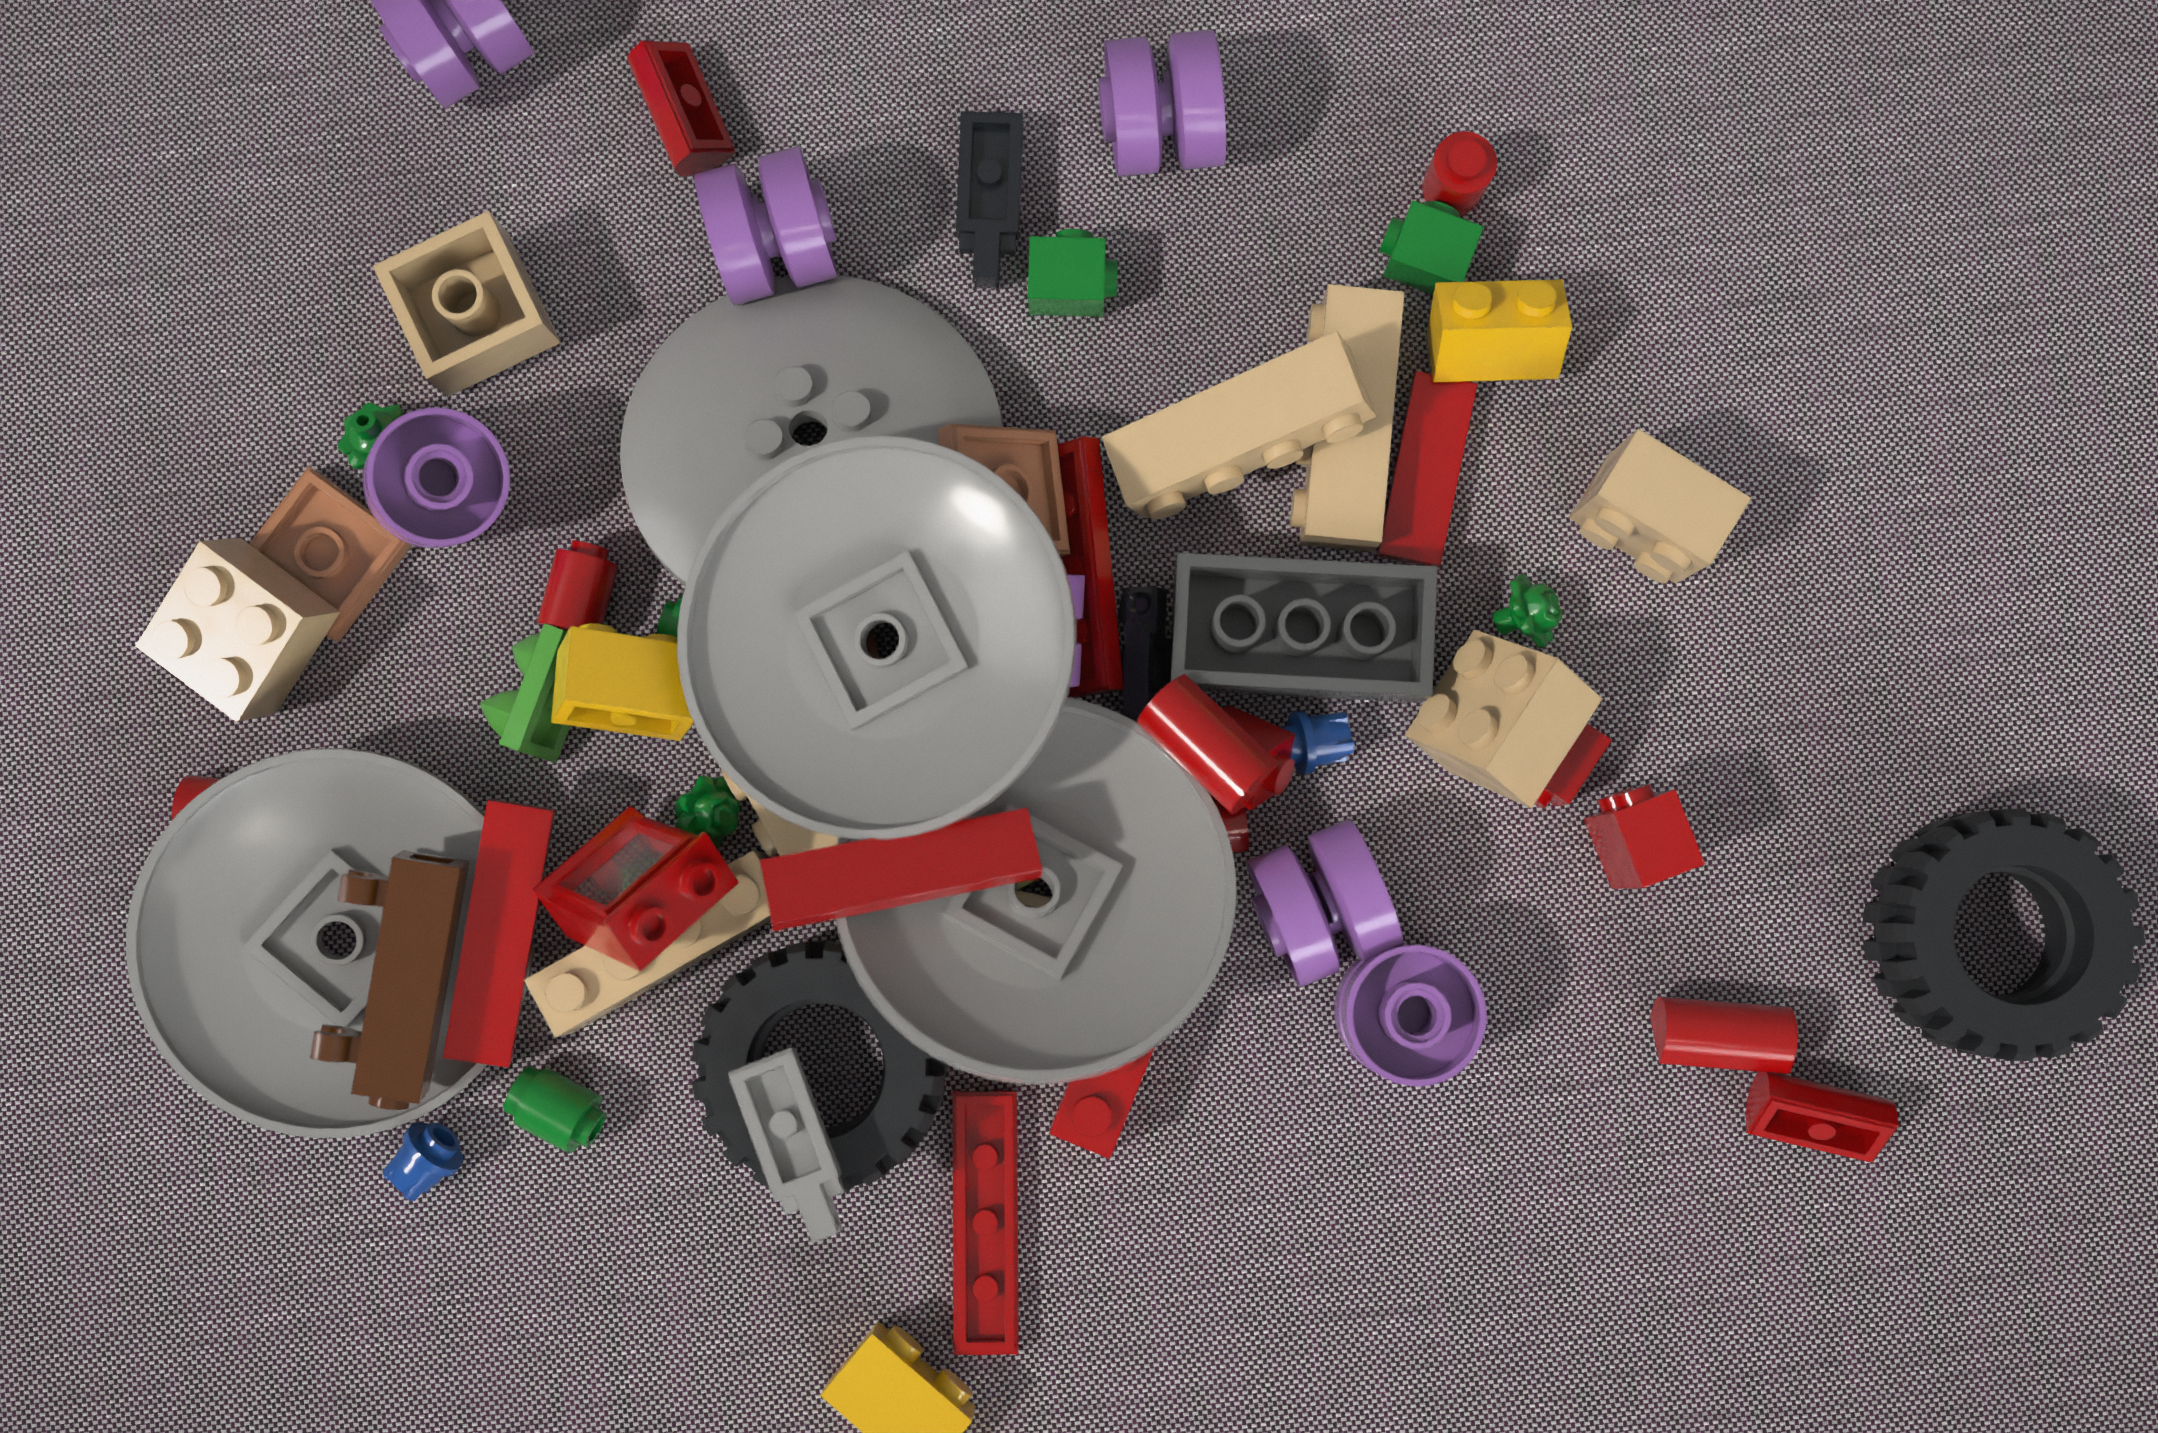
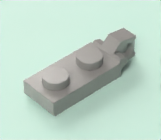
[728,1047,845,1243]

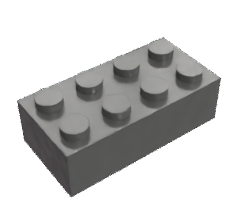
[1169,553,1438,703]

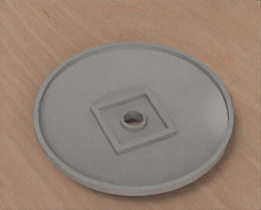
[620,275,1002,586]
[677,436,1077,840]
[836,697,1236,1084]
[126,748,534,1138]

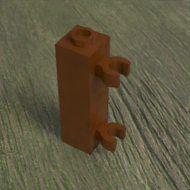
[310,850,469,1110]

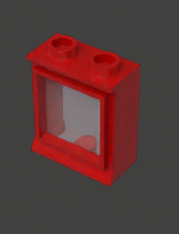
[532,806,739,972]

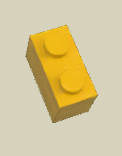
[1426,279,1572,382]
[551,624,694,741]
[820,1321,976,1433]

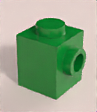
[1379,200,1484,295]
[1028,229,1118,317]

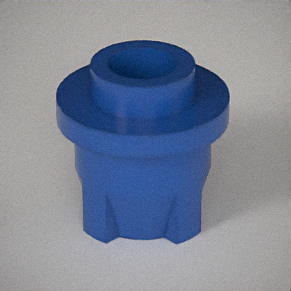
[1281,711,1354,775]
[383,1122,463,1201]

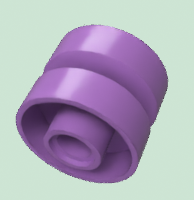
[370,0,535,109]
[1098,29,1226,177]
[694,145,838,306]
[363,407,510,548]
[1246,819,1404,988]
[1334,943,1487,1086]

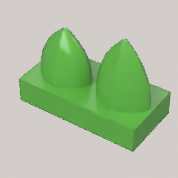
[480,624,570,763]

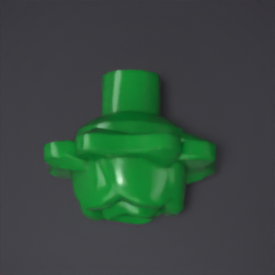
[338,403,404,469]
[1493,573,1562,649]
[675,775,740,849]

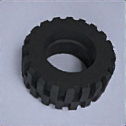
[1862,809,2145,1061]
[691,940,949,1194]

